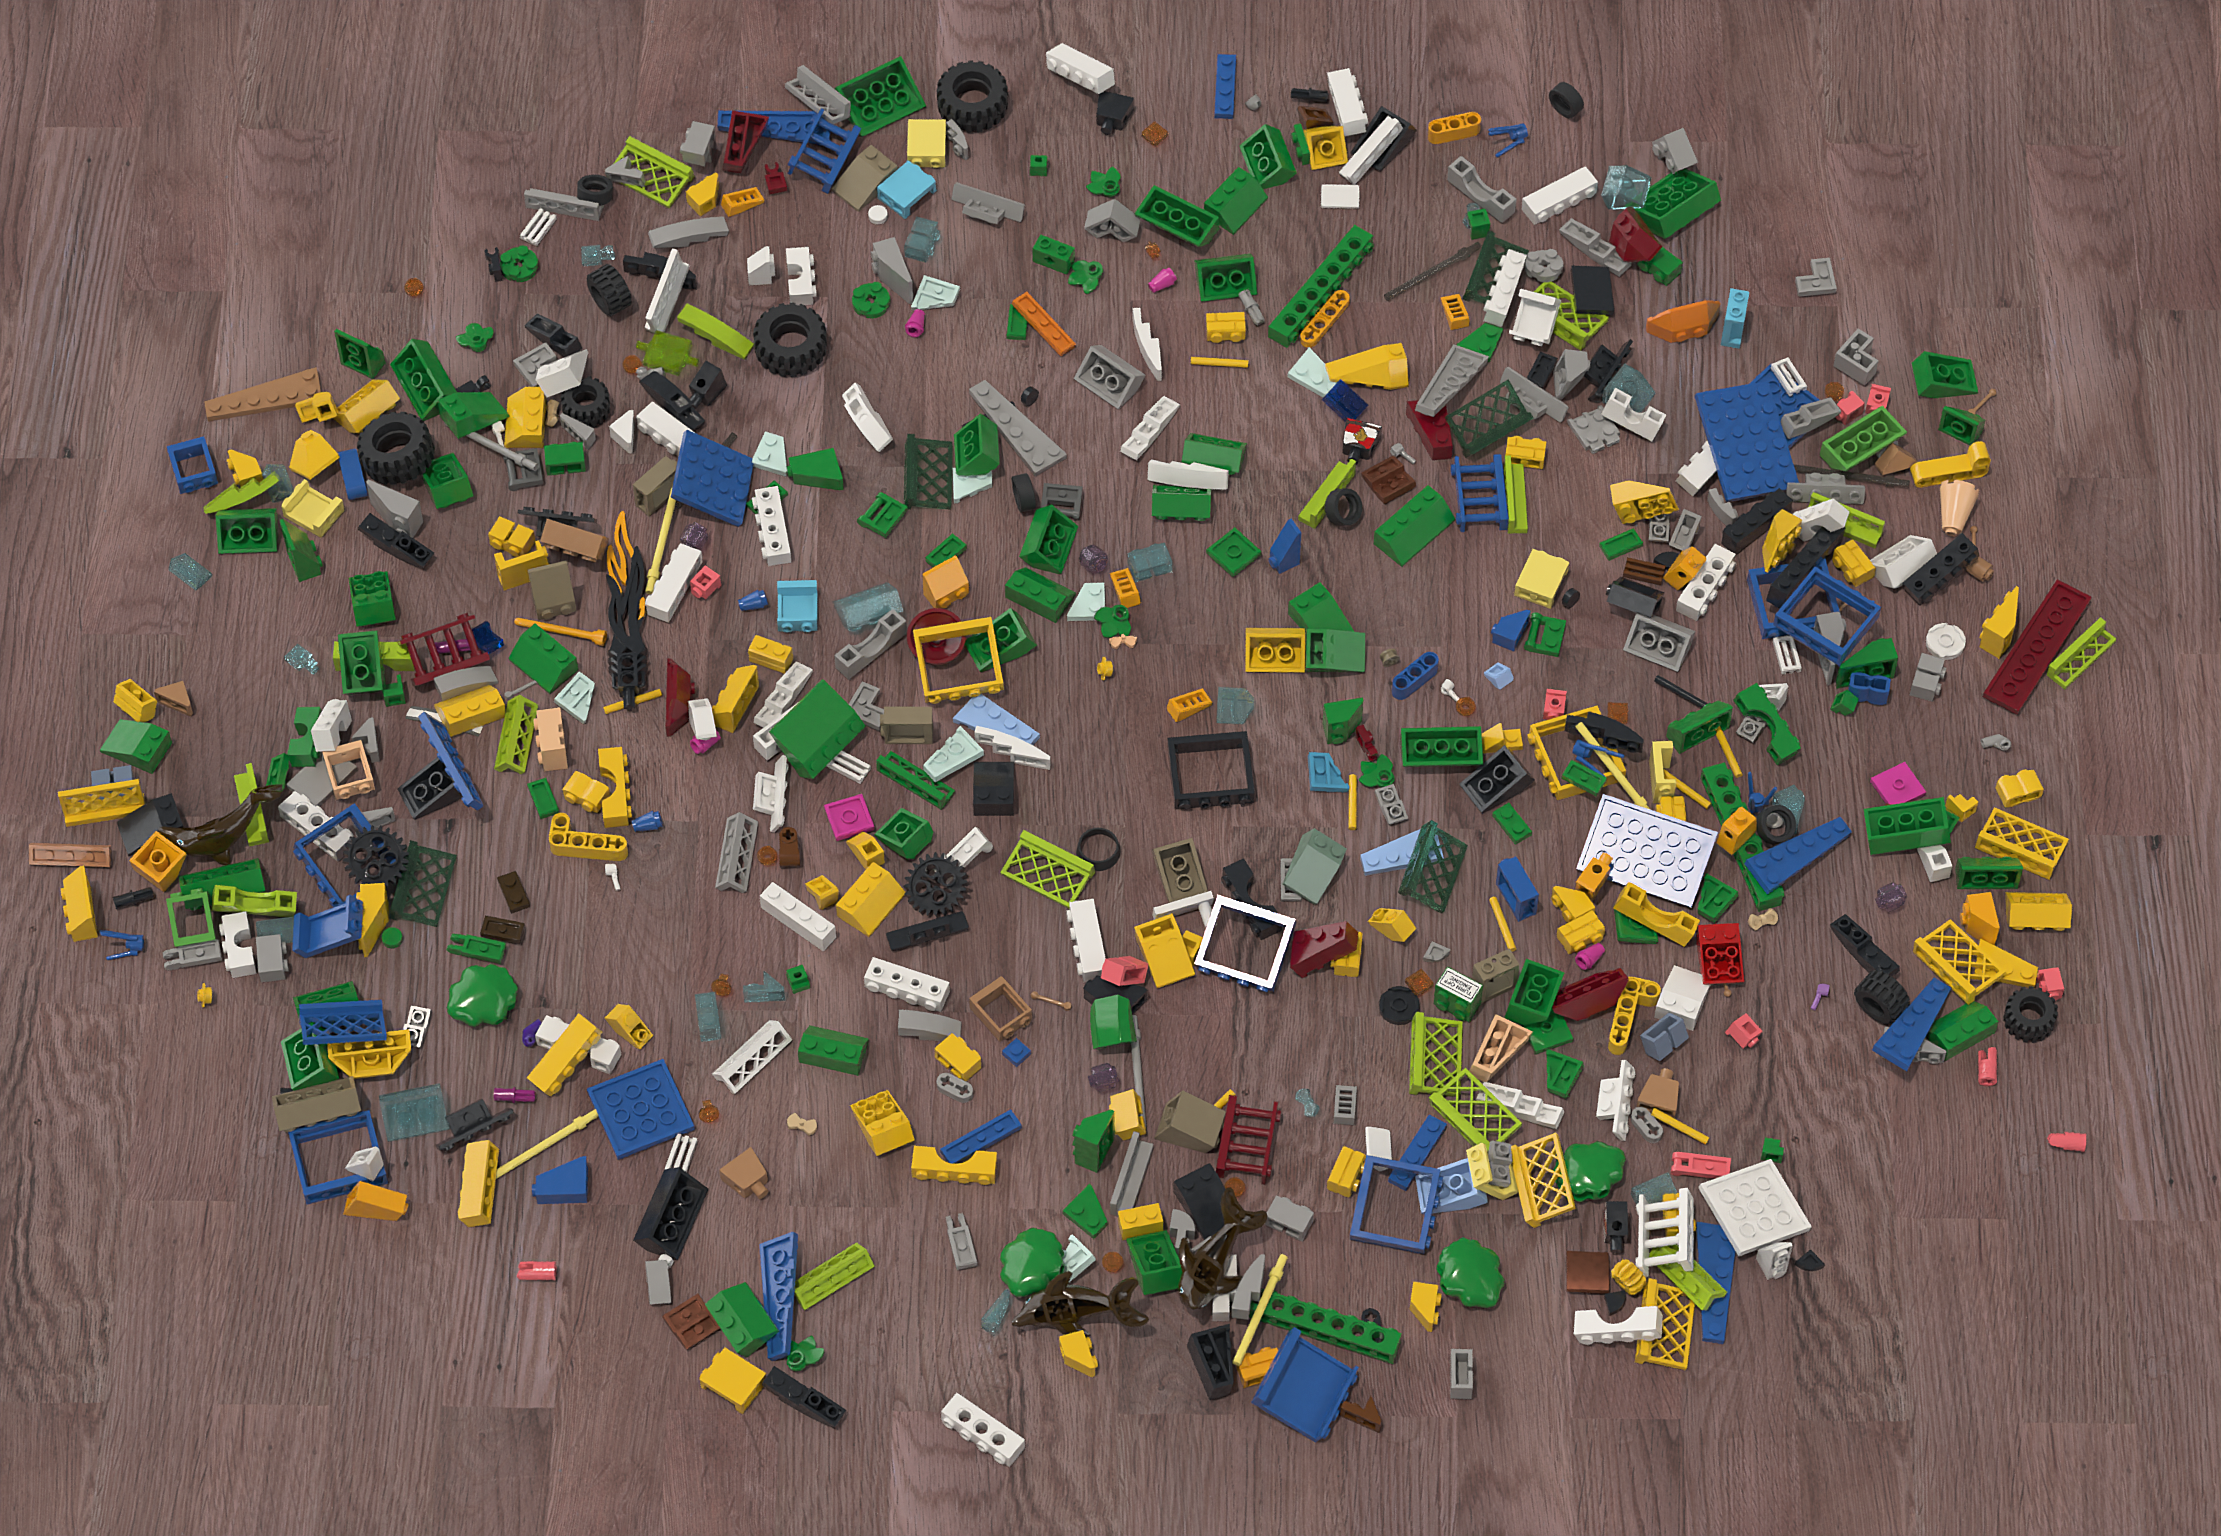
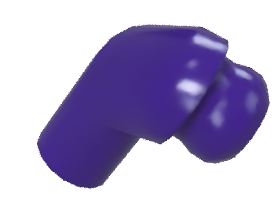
[522,1019,542,1047]

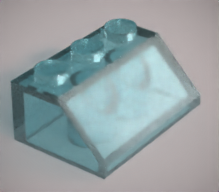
[833,582,903,631]
[379,1083,449,1141]

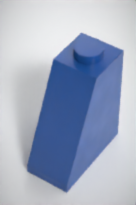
[532,1156,588,1204]

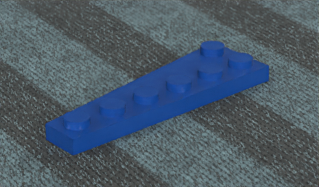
[717,111,831,145]
[418,712,484,811]
[1744,816,1852,894]
[1872,977,1951,1071]
[1696,1222,1735,1344]
[759,1232,798,1361]

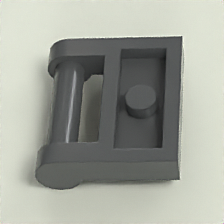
[503,448,543,491]
[1041,483,1083,520]

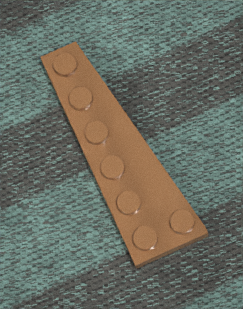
[205,367,321,421]

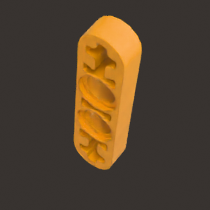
[1300,290,1350,348]

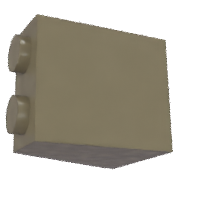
[1154,1091,1226,1153]

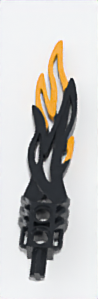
[606,511,648,711]

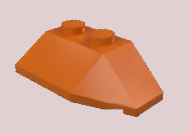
[1646,300,1721,343]

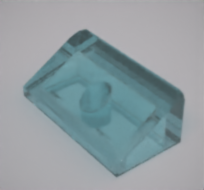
[262,464,294,503]
[169,553,213,590]
[256,917,294,943]
[1631,1172,1677,1205]

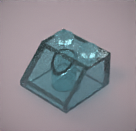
[1601,165,1651,210]
[1602,363,1656,413]

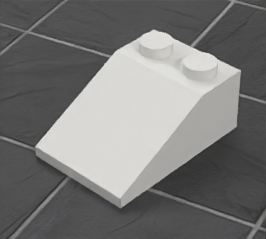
[536,349,588,397]
[1654,965,1711,1031]

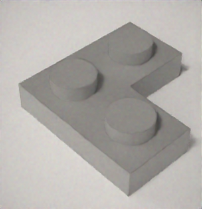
[1795,258,1837,297]
[513,342,557,387]
[849,681,884,731]

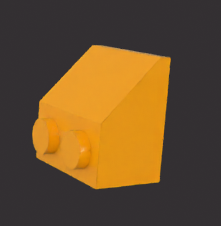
[923,555,969,608]
[129,831,187,892]
[1960,892,2000,946]

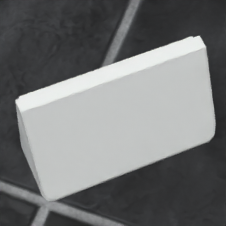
[1321,185,1359,208]
[1365,1127,1392,1171]

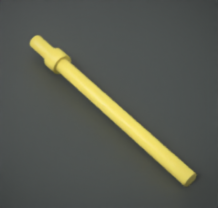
[645,488,676,594]
[1575,722,1650,809]
[496,1109,598,1179]
[1233,1254,1288,1366]

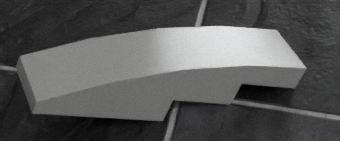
[648,217,729,248]
[1559,218,1631,277]

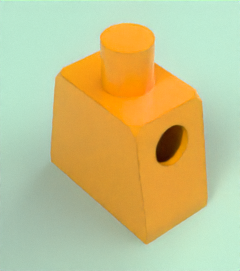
[1663,546,1706,591]
[1716,807,1757,855]
[1575,852,1613,902]

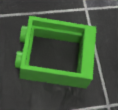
[166,888,216,947]

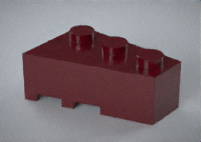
[722,110,769,173]
[1406,400,1453,460]
[1290,921,1359,978]

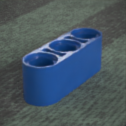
[337,448,368,500]
[1392,652,1439,700]

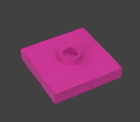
[1870,762,1926,805]
[824,794,875,841]

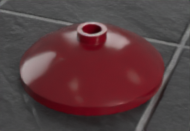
[907,608,966,665]

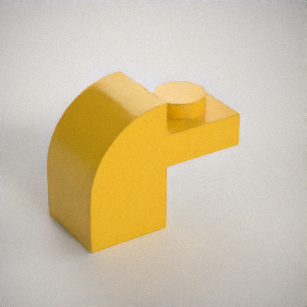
[295,392,338,423]

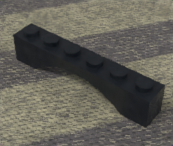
[1766,526,1846,609]

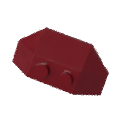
[1609,207,1662,262]
[665,658,695,737]
[1551,968,1629,1021]

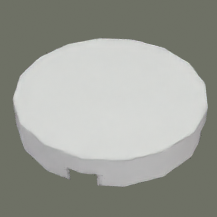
[1926,623,1966,660]

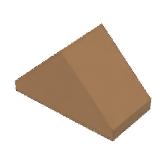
[1875,443,1918,475]
[154,681,193,717]

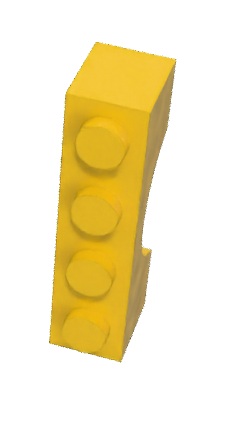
[598,747,632,828]
[1613,882,1700,947]
[911,1146,997,1185]

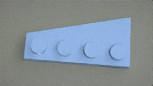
[953,694,1040,745]
[1360,823,1444,876]

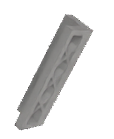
[785,65,851,124]
[524,188,604,221]
[715,812,758,893]
[1110,1131,1153,1216]

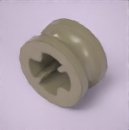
[1380,648,1400,667]

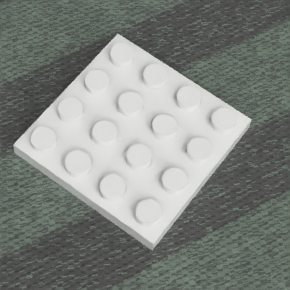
[1699,1159,1812,1256]

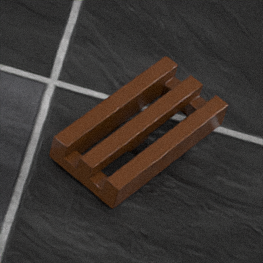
[1623,557,1665,585]

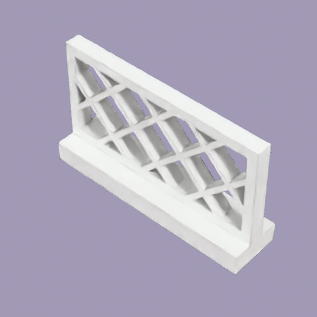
[644,248,690,335]

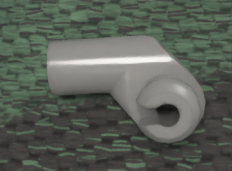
[1981,734,2011,751]

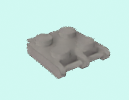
[1567,405,1620,454]

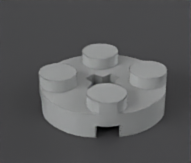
[1525,249,1563,282]

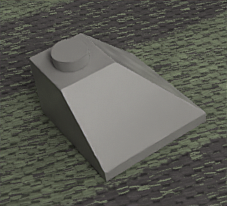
[1553,349,1590,401]

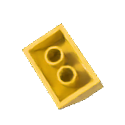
[333,379,400,434]
[504,387,546,448]
[1245,628,1305,672]
[712,665,759,733]
[434,685,505,737]
[836,862,906,937]
[61,866,98,942]
[2005,892,2072,931]

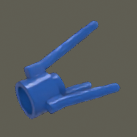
[1488,123,1528,157]
[1573,739,1624,777]
[1748,772,1777,813]
[99,930,144,960]

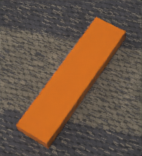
[1012,292,1076,356]

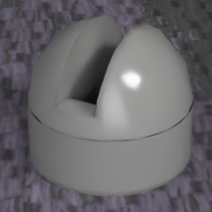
[1245,94,1261,110]

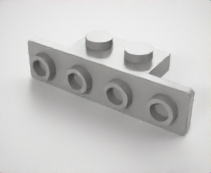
[952,182,1025,224]
[1500,367,1569,422]
[1786,473,1865,504]

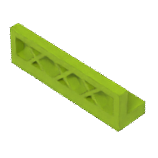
[1504,455,1528,534]
[1298,459,1356,529]
[1808,492,1885,549]
[2047,617,2116,690]
[494,695,538,774]
[234,763,269,847]
[794,1242,875,1310]
[1649,1244,1727,1311]

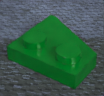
[1457,323,1503,362]
[1698,873,1739,923]
[1546,1049,1584,1098]
[1063,1184,1108,1239]

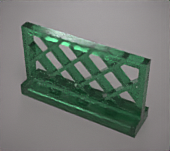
[1462,230,1529,304]
[1445,379,1534,458]
[903,433,952,510]
[1398,820,1468,913]
[389,840,457,927]

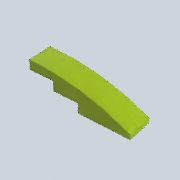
[677,303,754,360]
[203,471,279,514]

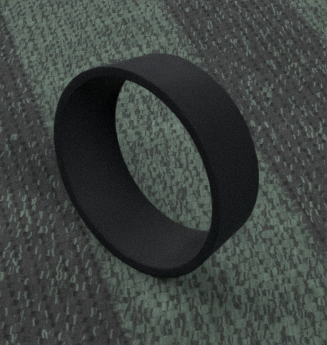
[1076,827,1121,871]

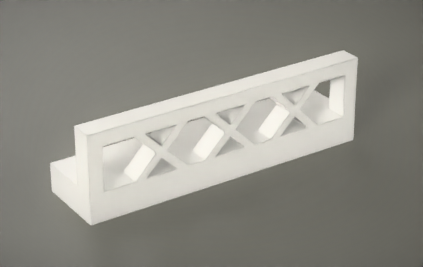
[1339,116,1403,185]
[712,1020,792,1094]

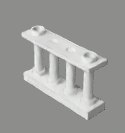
[1636,1188,1694,1277]

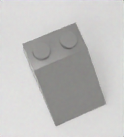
[871,237,913,304]
[366,479,423,538]
[1814,612,1846,686]

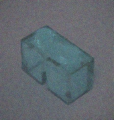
[904,217,941,262]
[1127,542,1172,582]
[695,992,721,1042]

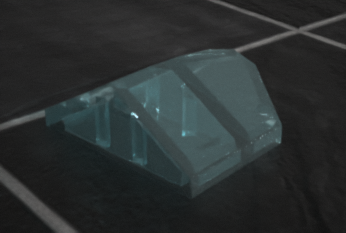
[1217,687,1254,724]

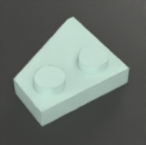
[752,432,787,477]
[953,468,992,503]

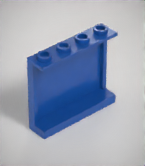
[1251,1327,1359,1443]

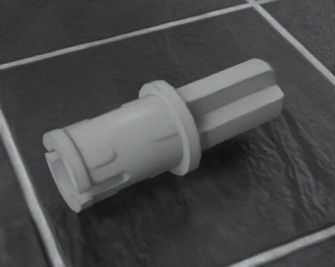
[1238,290,1265,326]

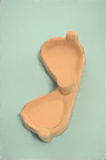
[1109,634,1137,649]

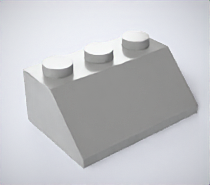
[1074,345,1146,409]
[1623,613,1696,672]

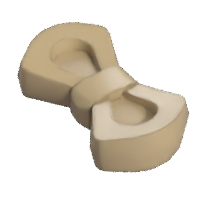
[545,400,559,427]
[1748,908,1778,931]
[787,1113,817,1136]

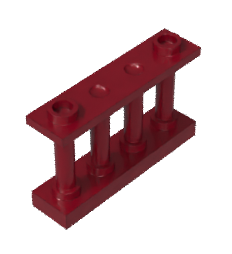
[397,612,490,686]
[1216,1095,1281,1185]

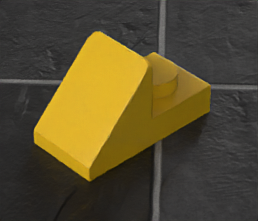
[1482,723,1523,753]
[805,875,839,910]

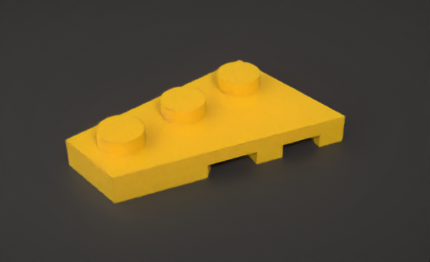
[1974,938,2038,988]

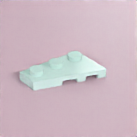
[1288,347,1346,405]
[923,726,984,782]

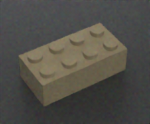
[272,1076,361,1132]

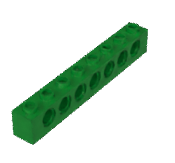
[1268,225,1374,348]
[1700,762,1784,912]
[1249,1289,1402,1364]

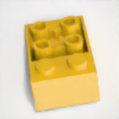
[1610,481,1679,524]
[1762,509,1802,573]
[1979,586,2019,659]
[356,883,389,957]
[1134,913,1195,988]
[850,1090,914,1156]

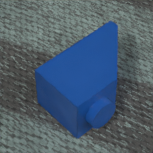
[1491,610,1531,651]

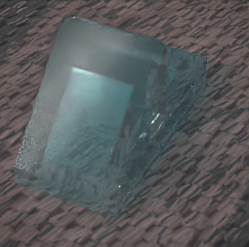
[743,971,785,1003]

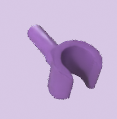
[1811,984,1829,1011]

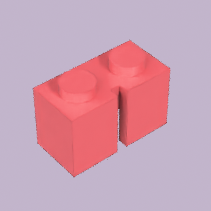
[1101,956,1149,986]

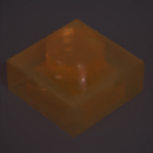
[1142,121,1168,147]
[1607,702,1628,724]
[1405,968,1434,997]

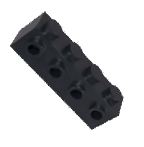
[1721,488,1793,556]
[1903,533,1979,605]

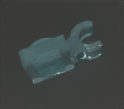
[581,245,615,266]
[284,644,319,674]

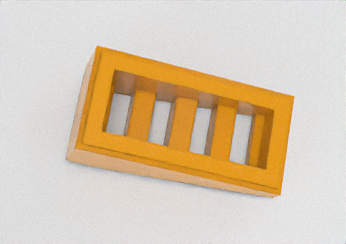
[721,187,764,217]
[1441,294,1470,330]
[1110,568,1140,608]
[1167,688,1213,722]

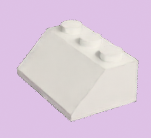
[1870,535,1937,589]

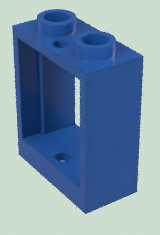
[166,436,218,494]
[1496,856,1539,922]

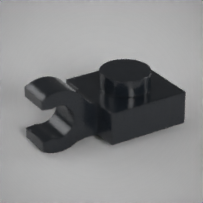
[484,247,502,282]
[456,375,491,393]

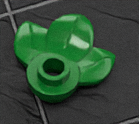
[1086,167,1121,197]
[1068,260,1103,294]
[456,323,494,352]
[1094,605,1131,638]
[1359,754,1394,787]
[786,1336,825,1371]

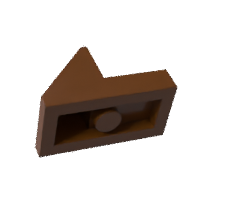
[1297,106,1334,130]
[1340,1396,1381,1433]

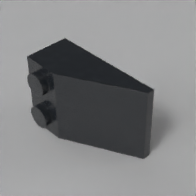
[1350,106,1417,172]
[1460,745,1535,813]
[397,757,463,820]
[973,762,1014,816]
[117,793,184,857]
[1173,1163,1225,1240]

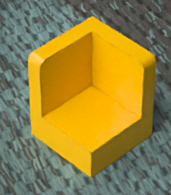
[1945,794,1978,822]
[1182,930,1203,967]

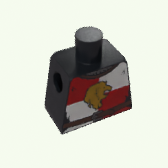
[1343,418,1382,465]
[1603,1201,1628,1253]

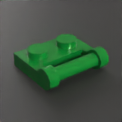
[857,492,908,538]
[1524,612,1566,657]

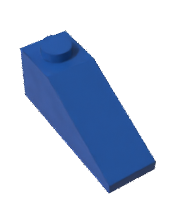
[1268,518,1301,574]

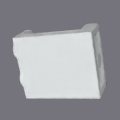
[1509,289,1561,346]

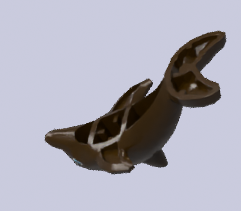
[158,784,283,865]
[1178,1187,1268,1310]
[1012,1271,1149,1337]

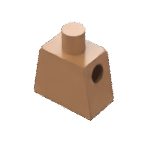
[1636,1068,1679,1119]
[719,1147,769,1199]

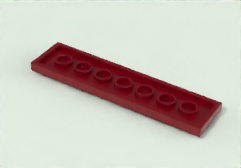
[1983,579,2092,715]

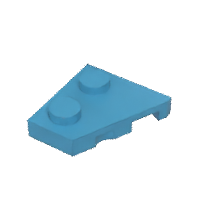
[1308,752,1349,793]

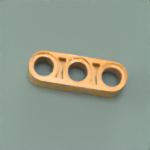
[1428,112,1481,144]

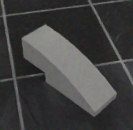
[1781,397,1841,439]
[434,666,498,701]
[898,1010,961,1041]
[1232,1254,1265,1320]

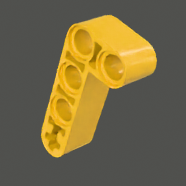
[1910,441,1991,488]
[549,813,628,861]
[1608,977,1661,1055]

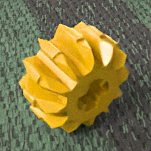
[1611,1259,1647,1295]

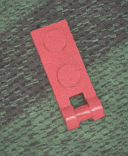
[1671,1152,1731,1179]

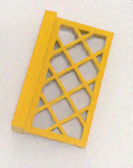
[58,779,146,827]
[1975,807,2069,880]
[1913,919,2006,1005]
[1511,1133,1576,1228]
[1635,1278,1695,1370]

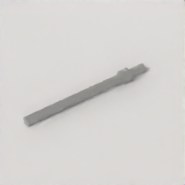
[444,423,539,471]
[1131,1015,1146,1129]

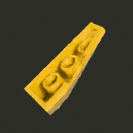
[1325,343,1409,390]

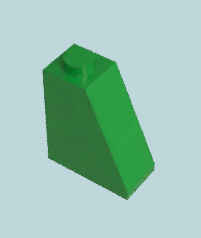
[786,448,844,490]

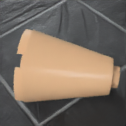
[1940,480,1979,537]

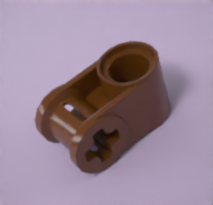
[779,827,800,867]

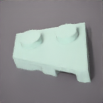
[911,275,960,310]
[1067,583,1105,621]
[554,671,595,724]
[1062,1234,1096,1282]

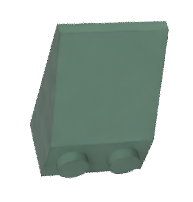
[1282,828,1347,905]

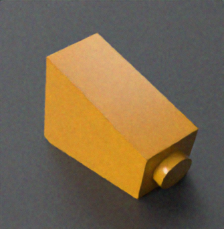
[343,1181,408,1221]

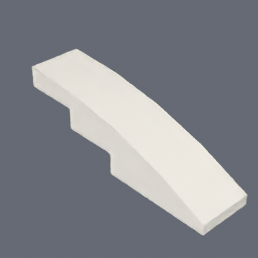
[1133,308,1162,381]
[1120,396,1180,460]
[1147,460,1229,490]
[754,662,813,728]
[975,726,1050,770]
[1476,1082,1564,1129]

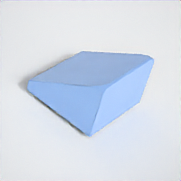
[1484,662,1514,690]

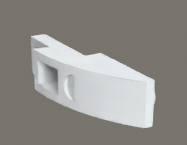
[842,383,893,452]

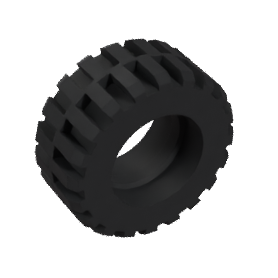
[937,60,1008,133]
[753,303,827,377]
[357,411,435,485]

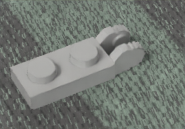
[163,939,222,970]
[945,1213,977,1270]

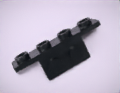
[1584,339,1633,402]
[518,507,597,537]
[886,911,969,951]
[435,1099,514,1151]

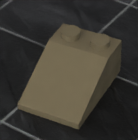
[832,145,898,212]
[528,561,576,620]
[1152,838,1208,903]

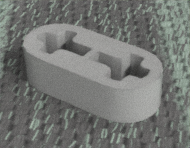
[937,1073,973,1103]
[1631,1107,1663,1143]

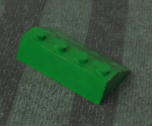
[835,56,926,137]
[1624,168,1721,239]
[769,679,866,779]

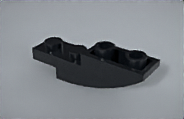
[623,252,697,290]
[639,371,705,432]
[358,513,434,568]
[1565,712,1644,753]
[1830,914,1900,977]
[762,1366,846,1428]

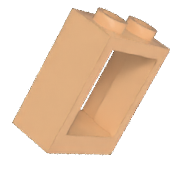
[322,740,375,800]

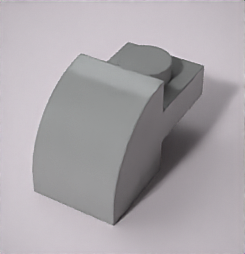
[1169,1209,1195,1257]

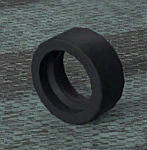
[1549,82,1584,118]
[577,174,613,206]
[1011,473,1036,512]
[1325,489,1362,526]
[1756,805,1796,845]

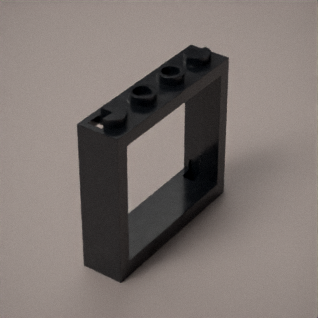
[1167,731,1255,810]

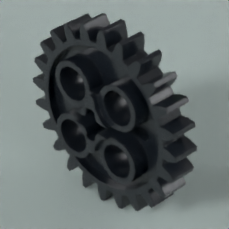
[343,825,409,889]
[904,852,970,918]

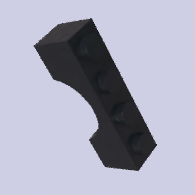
[1221,858,1282,940]

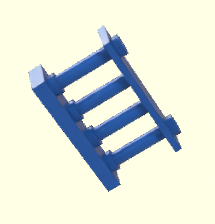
[788,108,861,194]
[1451,454,1508,532]

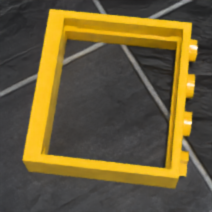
[913,617,1004,704]
[1527,706,1626,800]

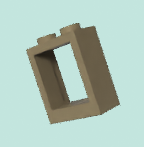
[633,456,677,517]
[880,707,933,744]
[1472,948,1520,1004]

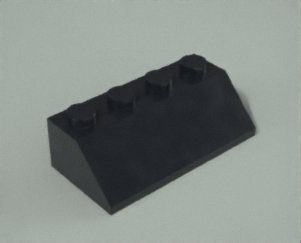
[633,1167,709,1260]

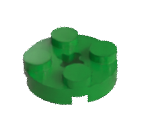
[500,245,538,282]
[852,282,890,319]

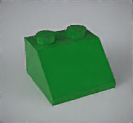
[1322,697,1364,744]

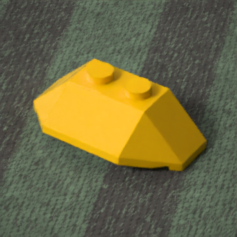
[327,1029,411,1079]

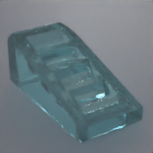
[981,1289,1010,1336]

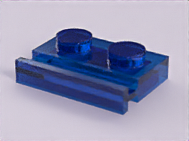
[1322,379,1368,422]

